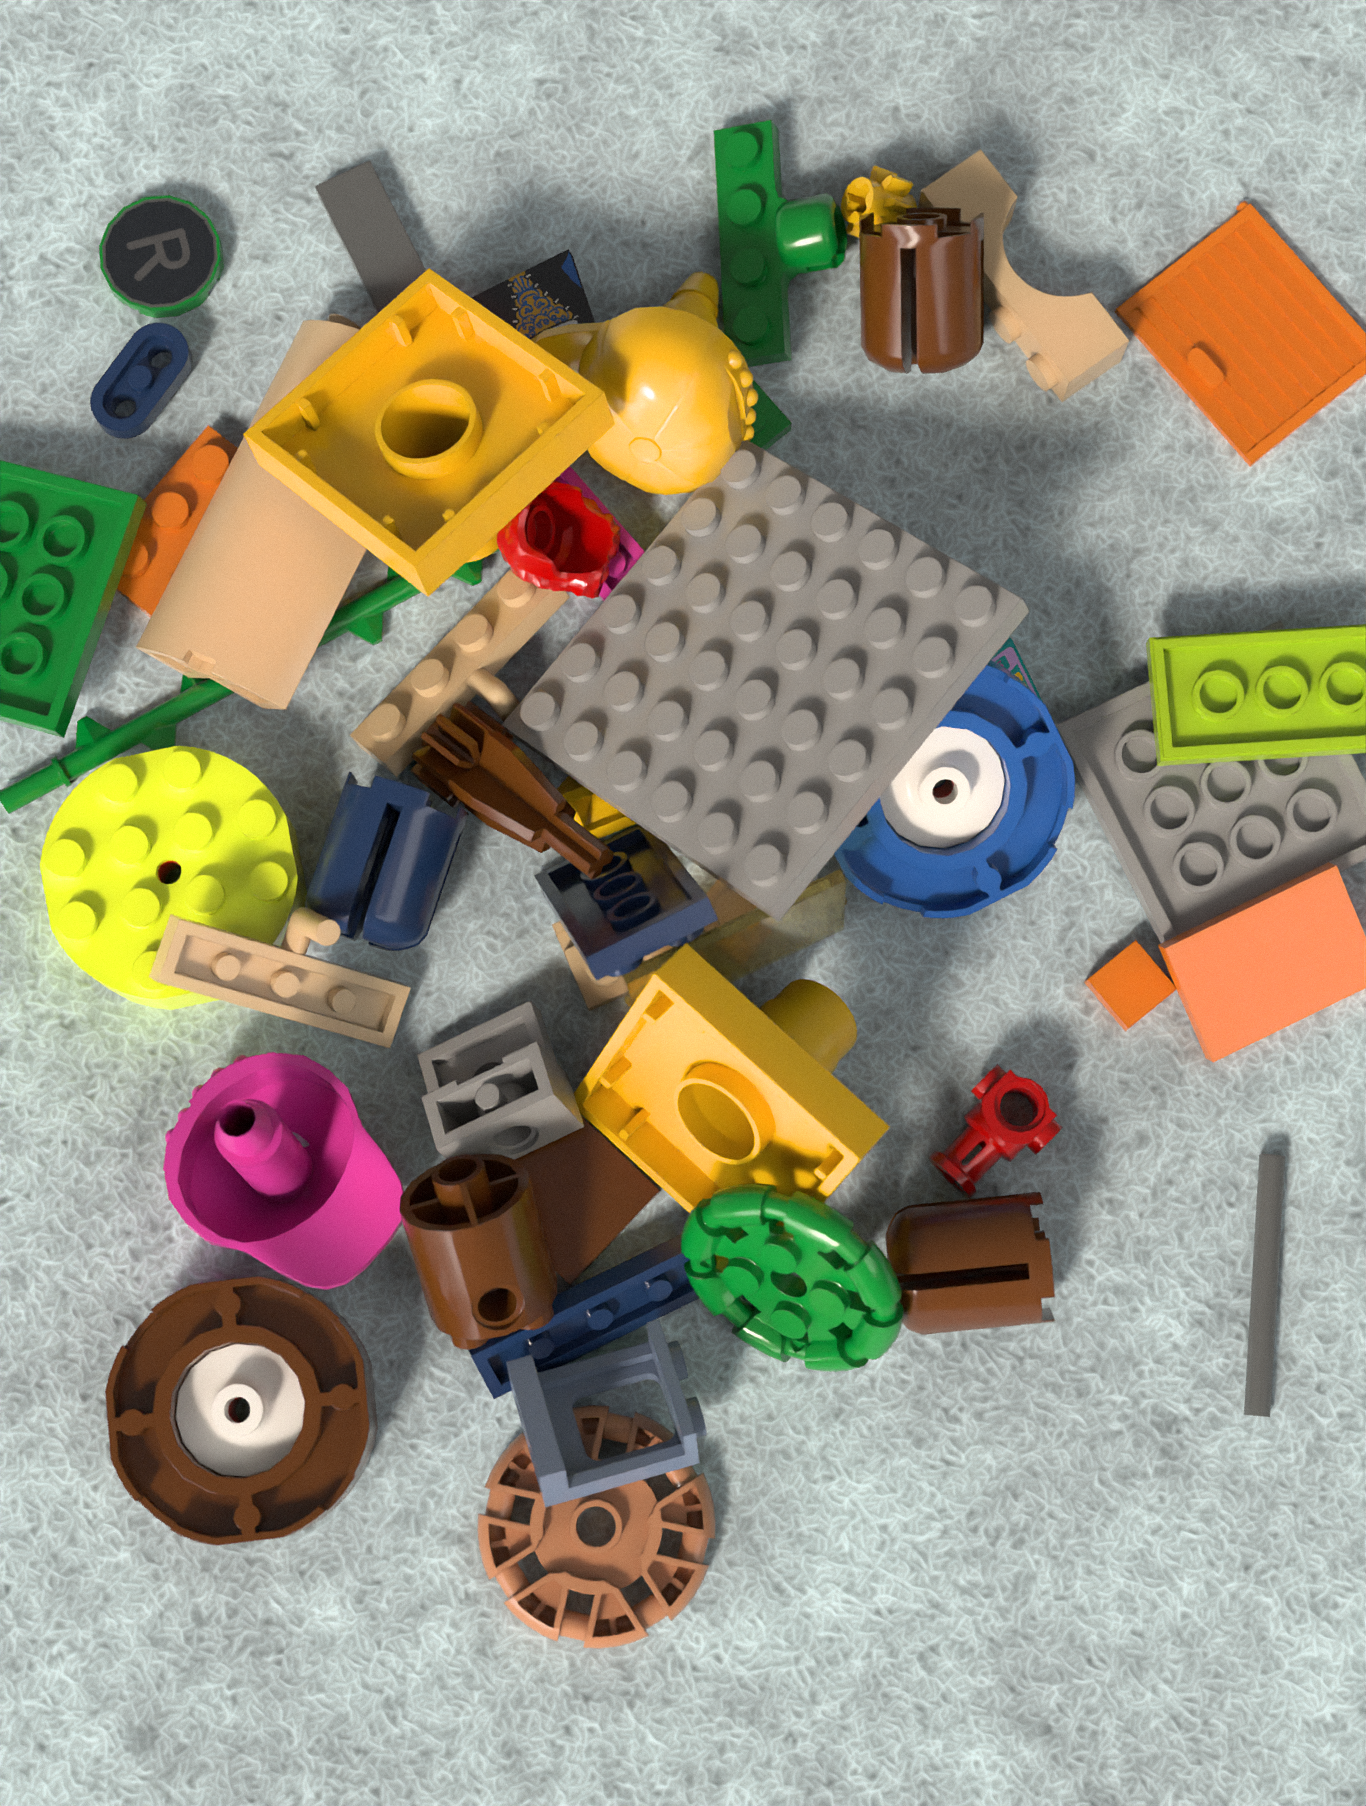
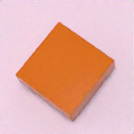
[1084,940,1177,1032]

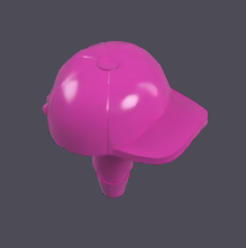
[163,1052,404,1290]

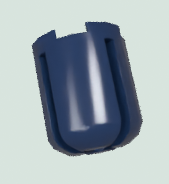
[306,772,469,951]

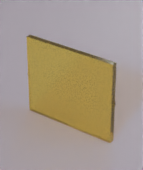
[622,869,847,1008]

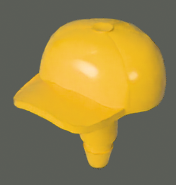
[531,272,758,495]

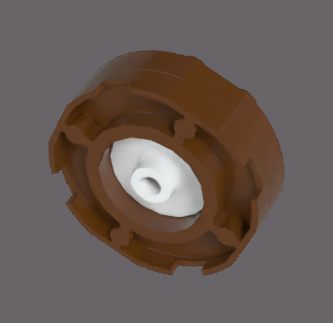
[105,1276,378,1546]

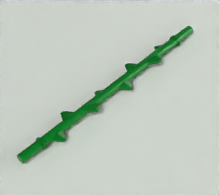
[0,549,499,814]

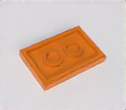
[1158,862,1366,1062]

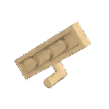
[350,569,570,777]
[149,908,411,1048]

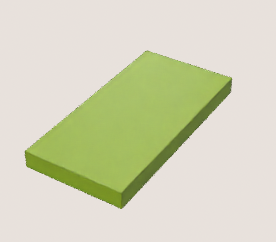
[1146,624,1366,766]

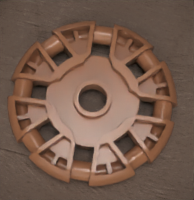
[477,1405,716,1649]

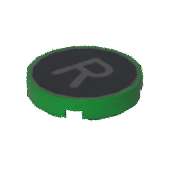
[99,195,224,318]

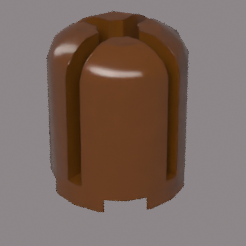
[859,207,984,374]
[885,1192,1055,1335]

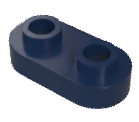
[90,323,193,439]

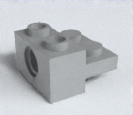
[417,1000,584,1159]

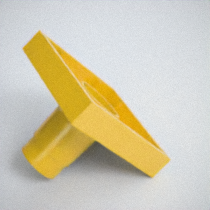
[243,268,615,597]
[574,943,890,1226]

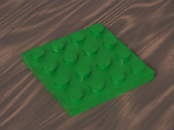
[0,460,147,738]

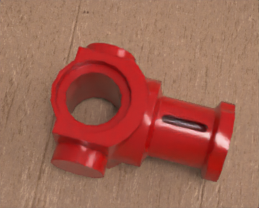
[928,1064,1063,1199]

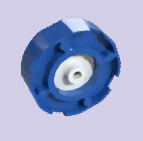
[834,660,1075,918]

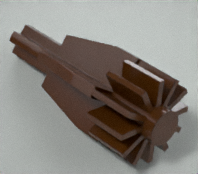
[410,701,614,879]

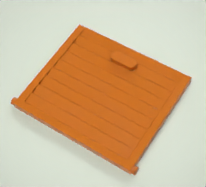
[1115,201,1366,467]

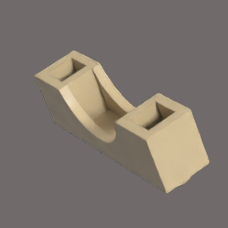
[918,150,1129,402]

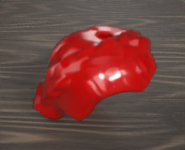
[497,480,621,598]

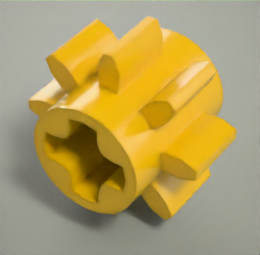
[841,166,917,238]

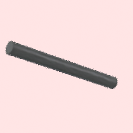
[1244,1154,1285,1417]

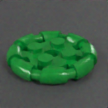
[681,1183,904,1372]

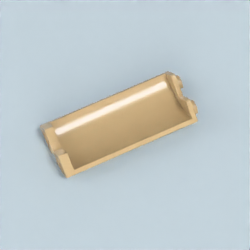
[135,314,367,710]

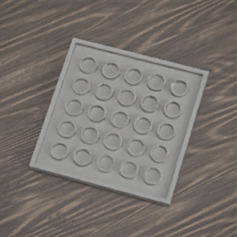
[502,440,1029,922]

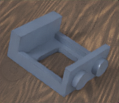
[506,1319,707,1508]

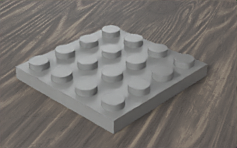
[1055,620,1366,943]

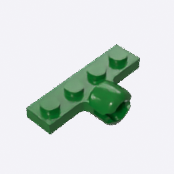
[713,119,847,367]

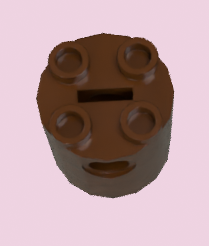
[399,1154,557,1350]

